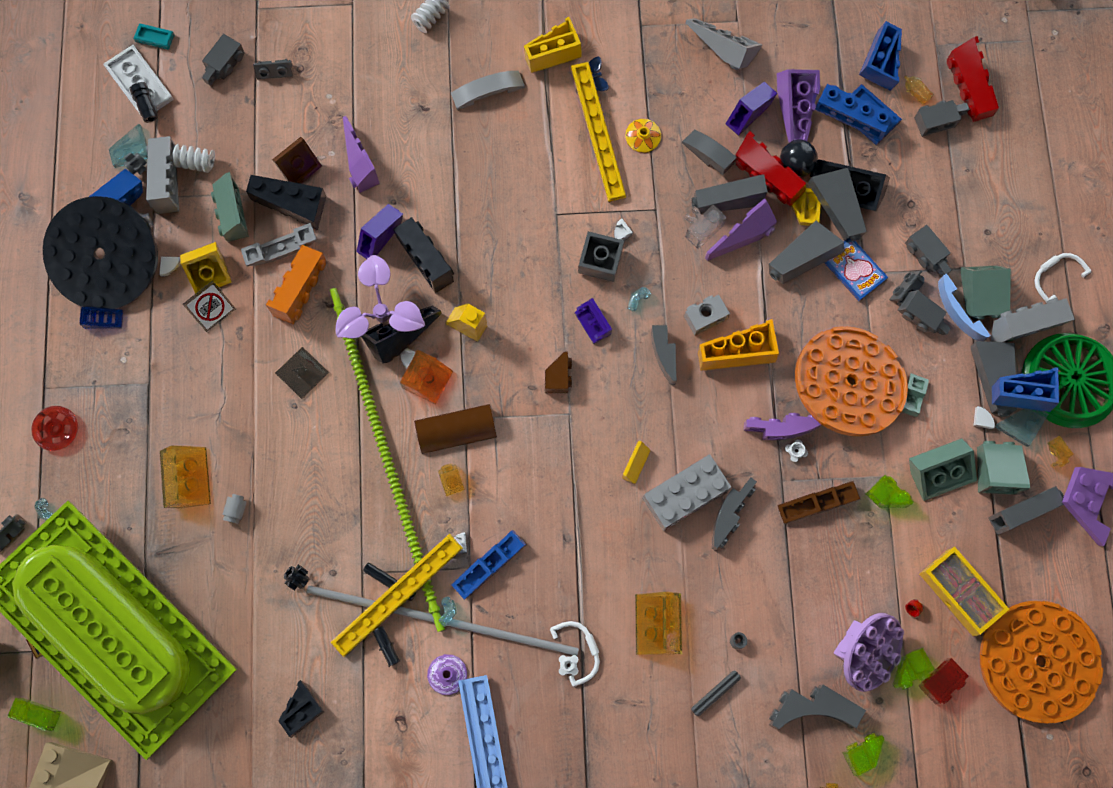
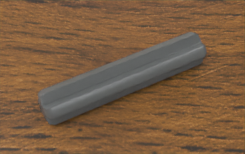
[691,670,741,716]

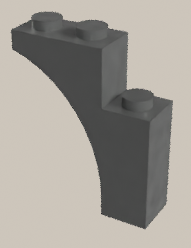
[769,684,866,729]

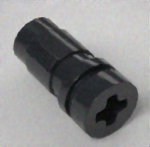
[129,82,158,123]

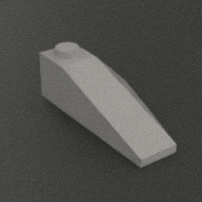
[686,18,762,70]

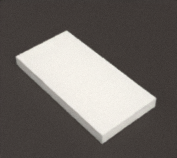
[103,45,174,117]

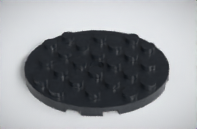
[43,196,158,310]

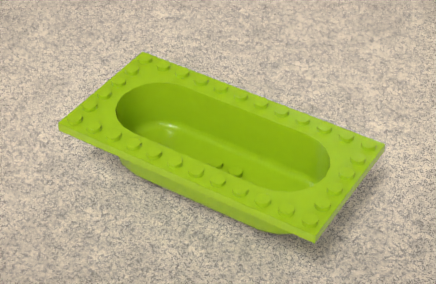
[0,501,237,760]

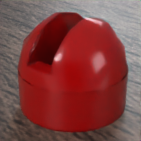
[905,599,924,617]

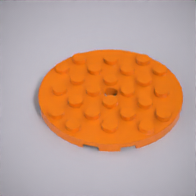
[795,326,908,436]
[980,601,1103,724]

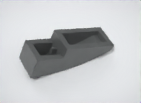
[682,129,737,175]
[651,325,677,385]

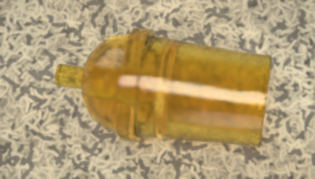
[904,75,934,105]

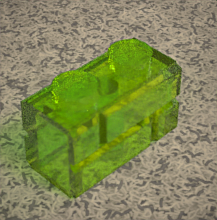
[8,698,61,731]

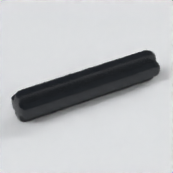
[363,562,416,601]

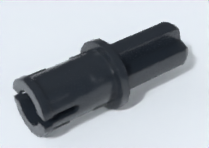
[373,626,400,667]

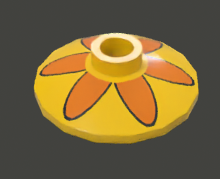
[625,119,661,153]

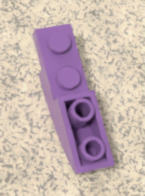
[744,413,822,440]

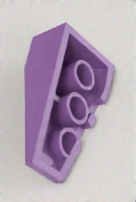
[777,69,820,143]
[343,116,380,193]
[705,198,777,261]

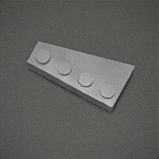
[146,136,179,214]

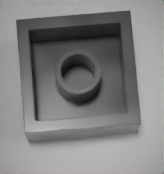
[578,231,624,282]

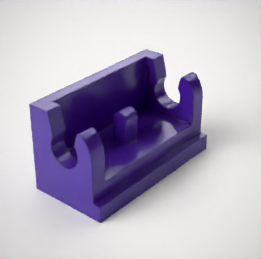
[574,298,612,344]

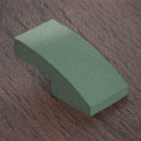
[902,373,929,417]

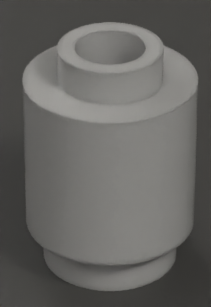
[222,494,247,524]

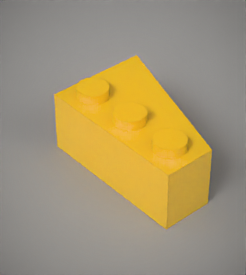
[524,17,582,73]

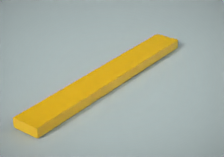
[571,62,626,202]
[331,534,464,657]

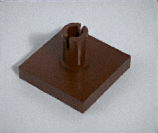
[272,137,322,184]

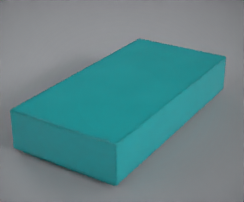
[133,23,175,50]

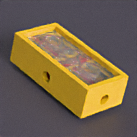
[919,546,1009,636]

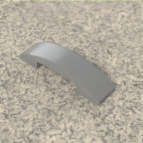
[451,71,525,110]
[241,223,317,267]

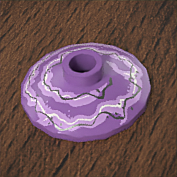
[427,654,467,695]

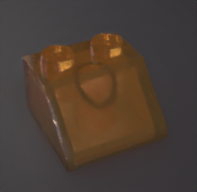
[400,349,453,404]

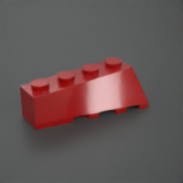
[947,36,999,122]
[735,131,806,207]

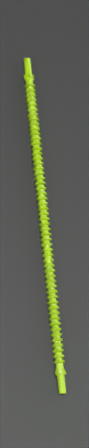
[330,288,445,632]

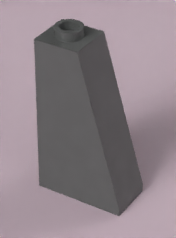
[808,168,867,242]
[691,175,767,215]
[769,221,844,284]
[971,341,1017,417]
[988,486,1064,535]

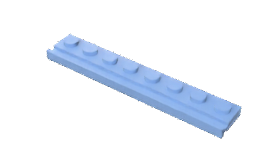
[458,675,508,788]

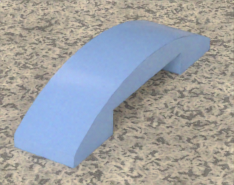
[938,274,991,341]

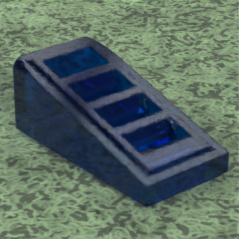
[79,307,123,329]

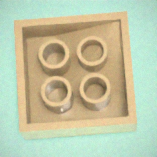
[29,742,112,788]

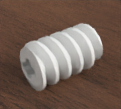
[411,0,450,33]
[173,144,215,173]

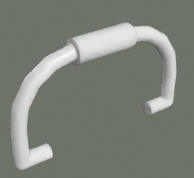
[1034,253,1091,303]
[550,621,600,687]

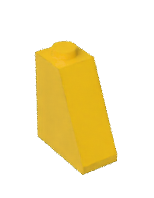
[445,304,487,342]

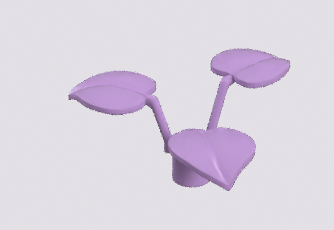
[336,255,425,339]

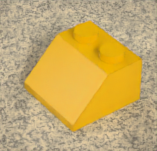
[180,242,232,296]

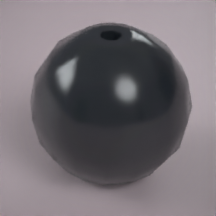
[780,139,818,177]

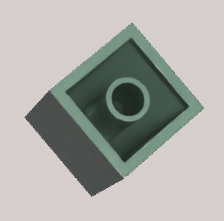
[960,265,1011,319]
[977,441,1030,495]

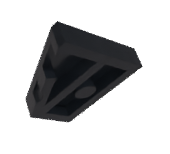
[278,680,324,738]

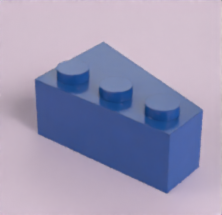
[859,21,902,91]
[992,367,1059,412]

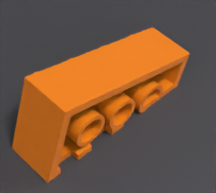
[266,245,326,325]

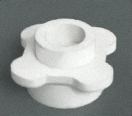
[785,440,808,462]
[559,655,579,675]

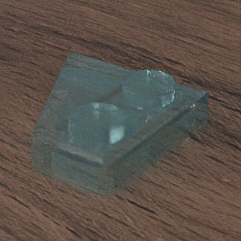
[108,124,148,168]
[995,409,1049,447]

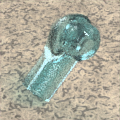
[627,287,651,311]
[34,498,54,520]
[439,597,457,626]

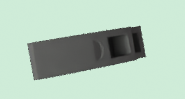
[712,477,757,551]

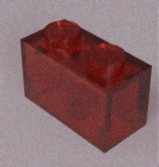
[918,658,969,705]

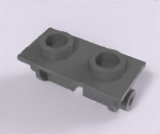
[253,59,293,80]
[889,271,925,307]
[0,514,26,551]

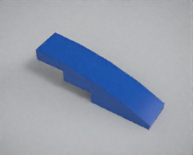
[451,530,526,600]

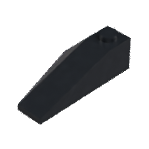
[810,159,890,211]
[361,305,442,364]

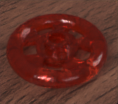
[31,406,78,451]

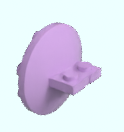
[834,613,904,692]

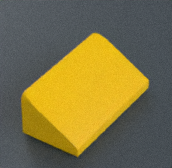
[622,440,650,484]

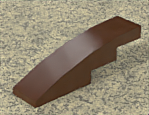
[777,481,861,524]

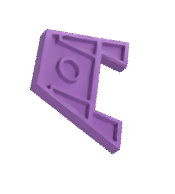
[1062,467,1113,546]

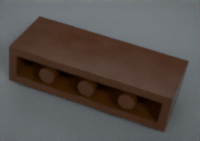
[414,404,497,454]

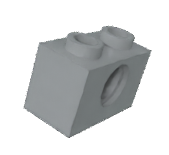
[684,295,730,336]

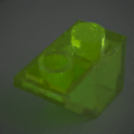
[865,475,914,508]
[893,647,935,690]
[842,733,884,776]

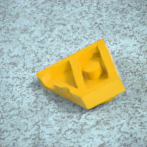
[791,188,821,226]

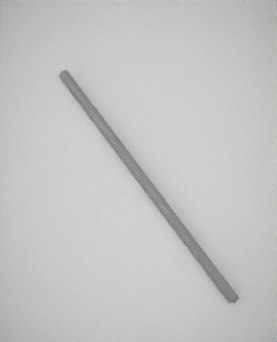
[307,585,579,656]

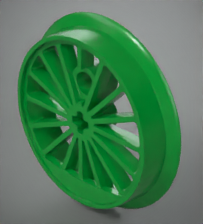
[1022,333,1113,428]

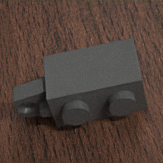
[202,33,245,86]
[914,100,969,137]
[905,225,952,277]
[897,290,951,335]

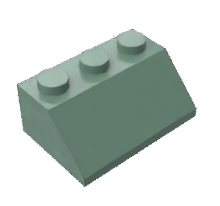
[211,172,249,242]
[909,438,977,501]

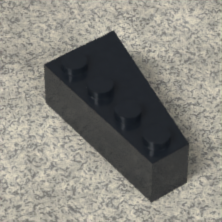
[246,175,327,230]
[393,217,454,294]

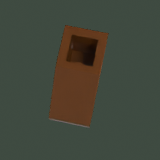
[545,352,572,393]

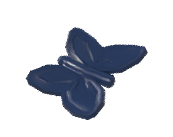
[589,56,609,91]

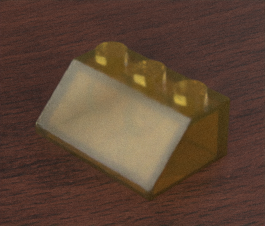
[160,445,211,508]
[635,592,682,655]

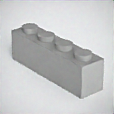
[990,298,1075,343]

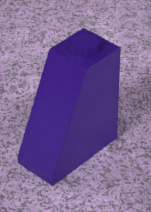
[725,82,778,136]
[356,204,403,259]

